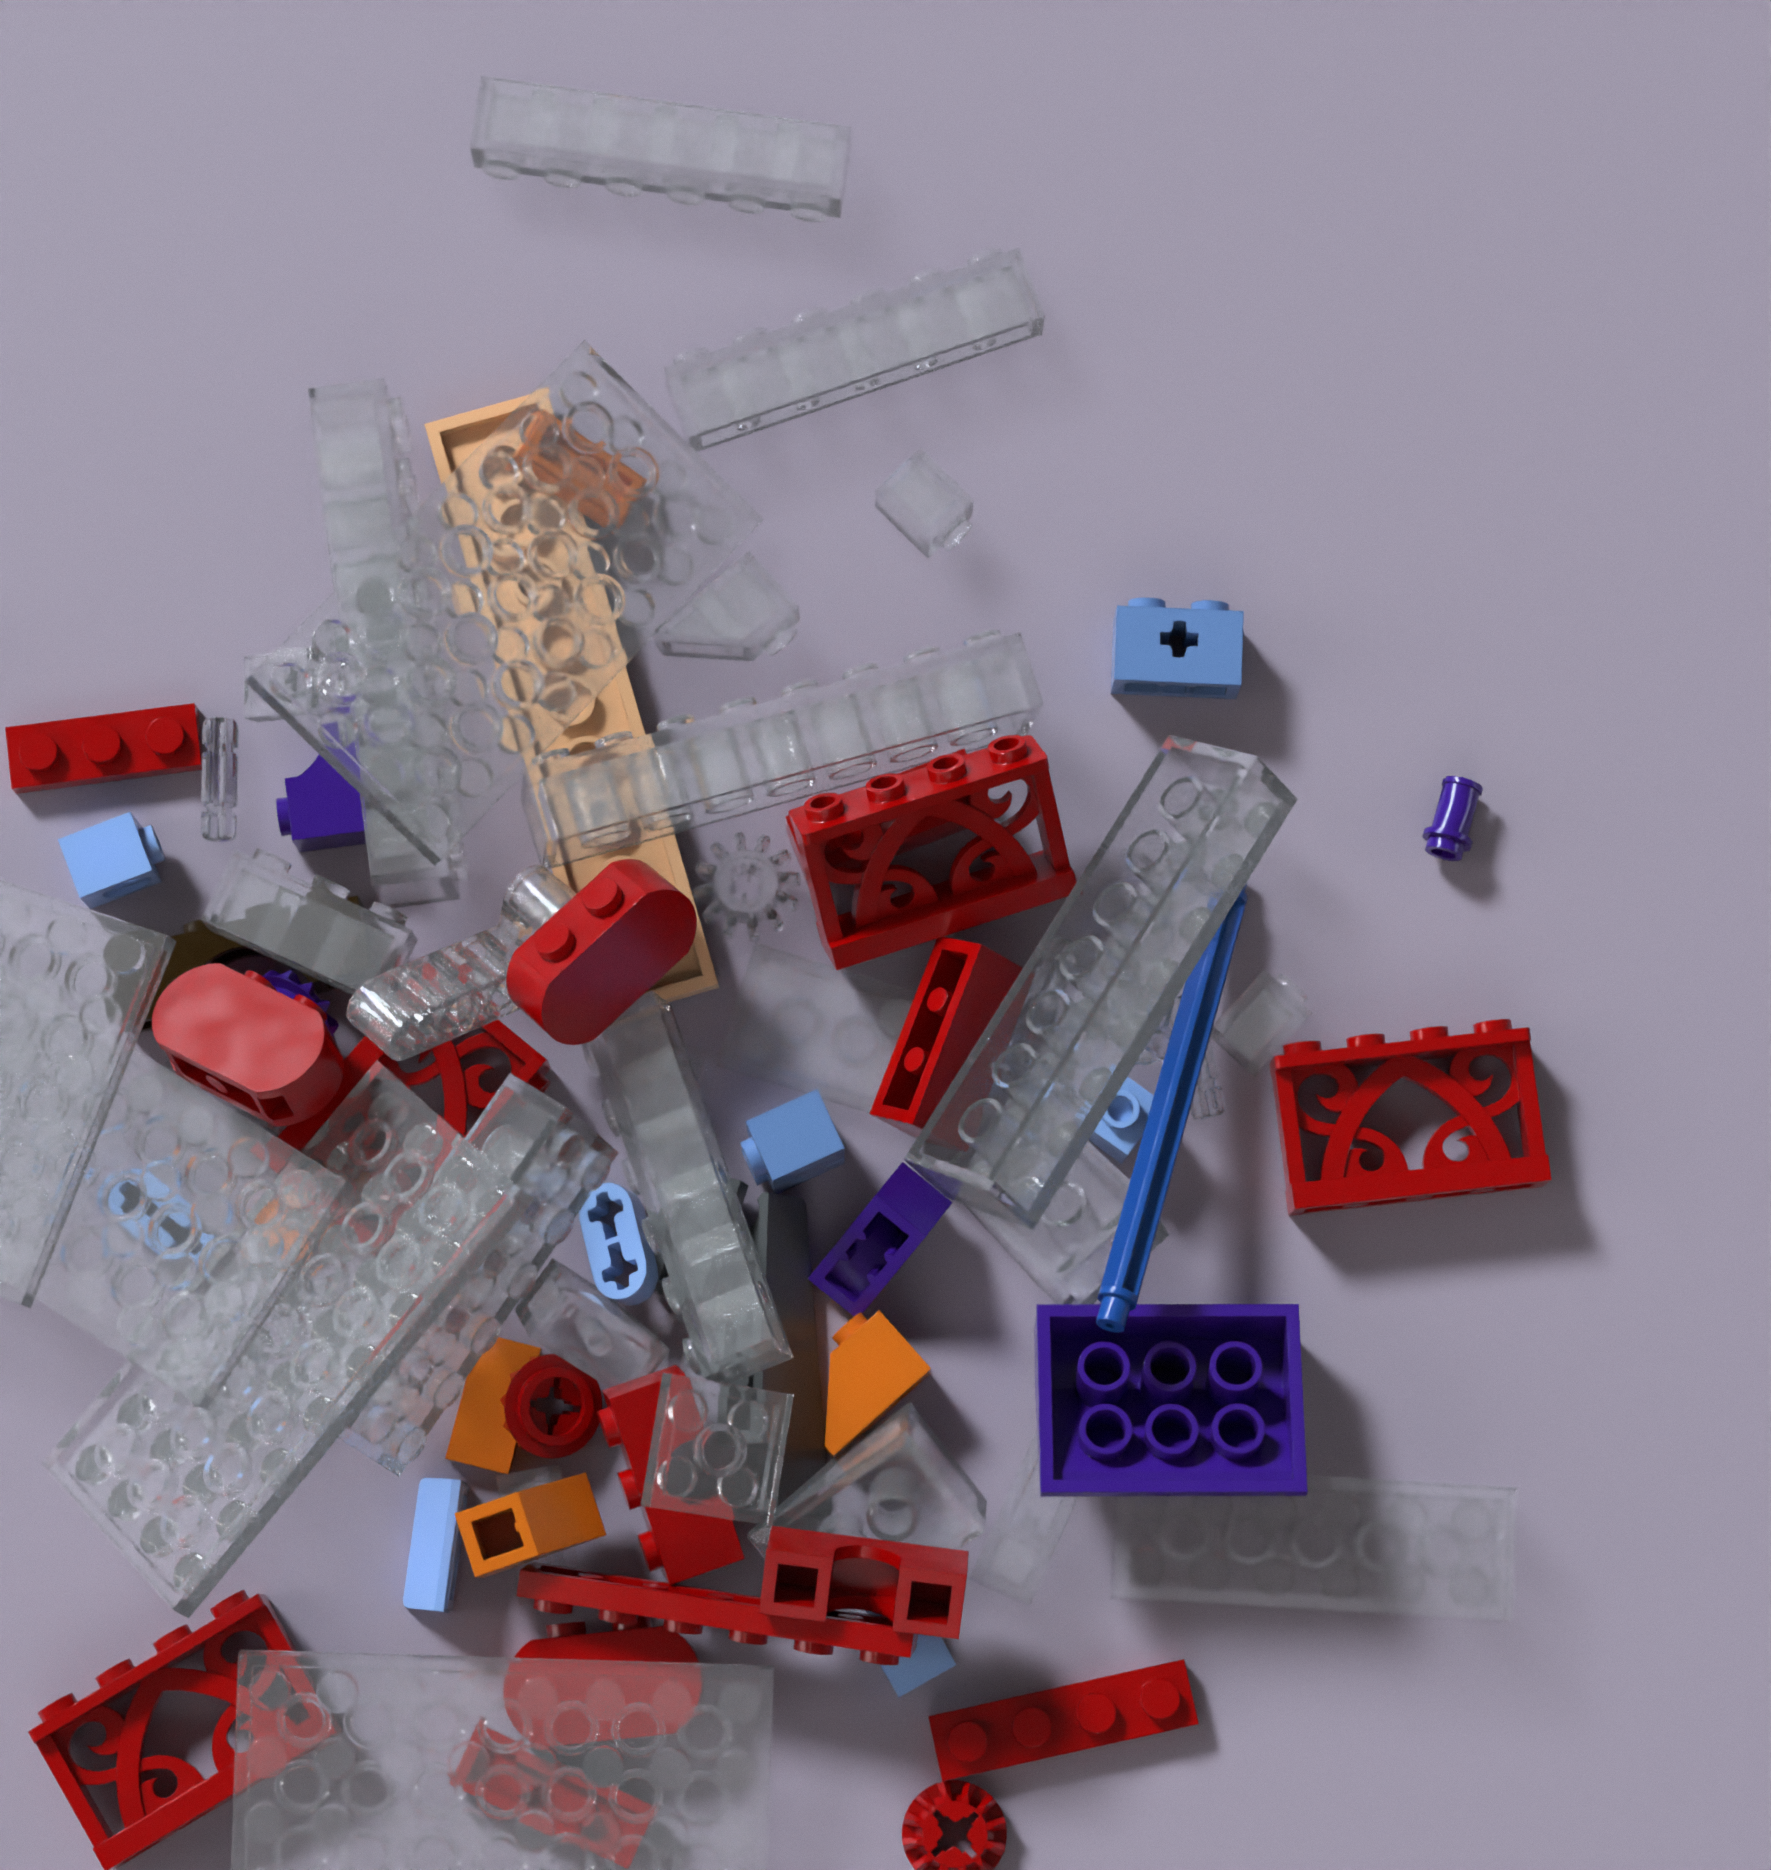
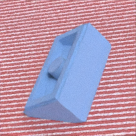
[403,1478,470,1613]

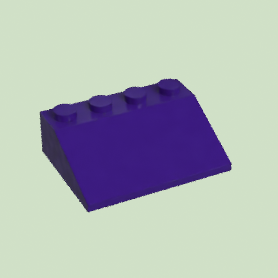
[1034,1304,1308,1497]

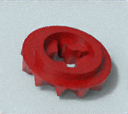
[500,1354,603,1459]
[902,1780,1007,1870]

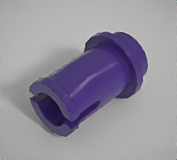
[1422,776,1483,861]

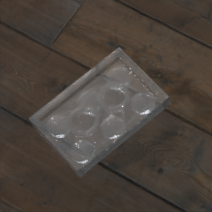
[717,942,916,1113]

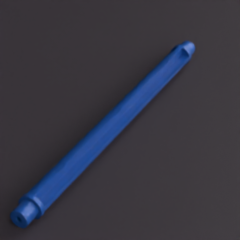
[1096,865,1249,1333]

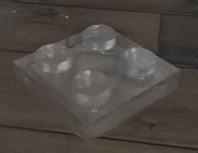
[641,1373,794,1526]

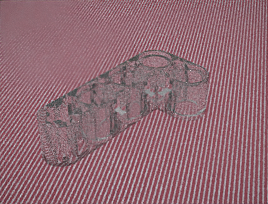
[346,864,577,1061]

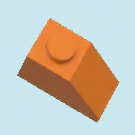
[825,1310,931,1460]

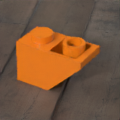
[454,1472,607,1578]

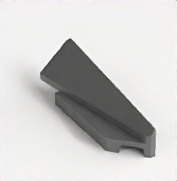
[715,1192,830,1516]

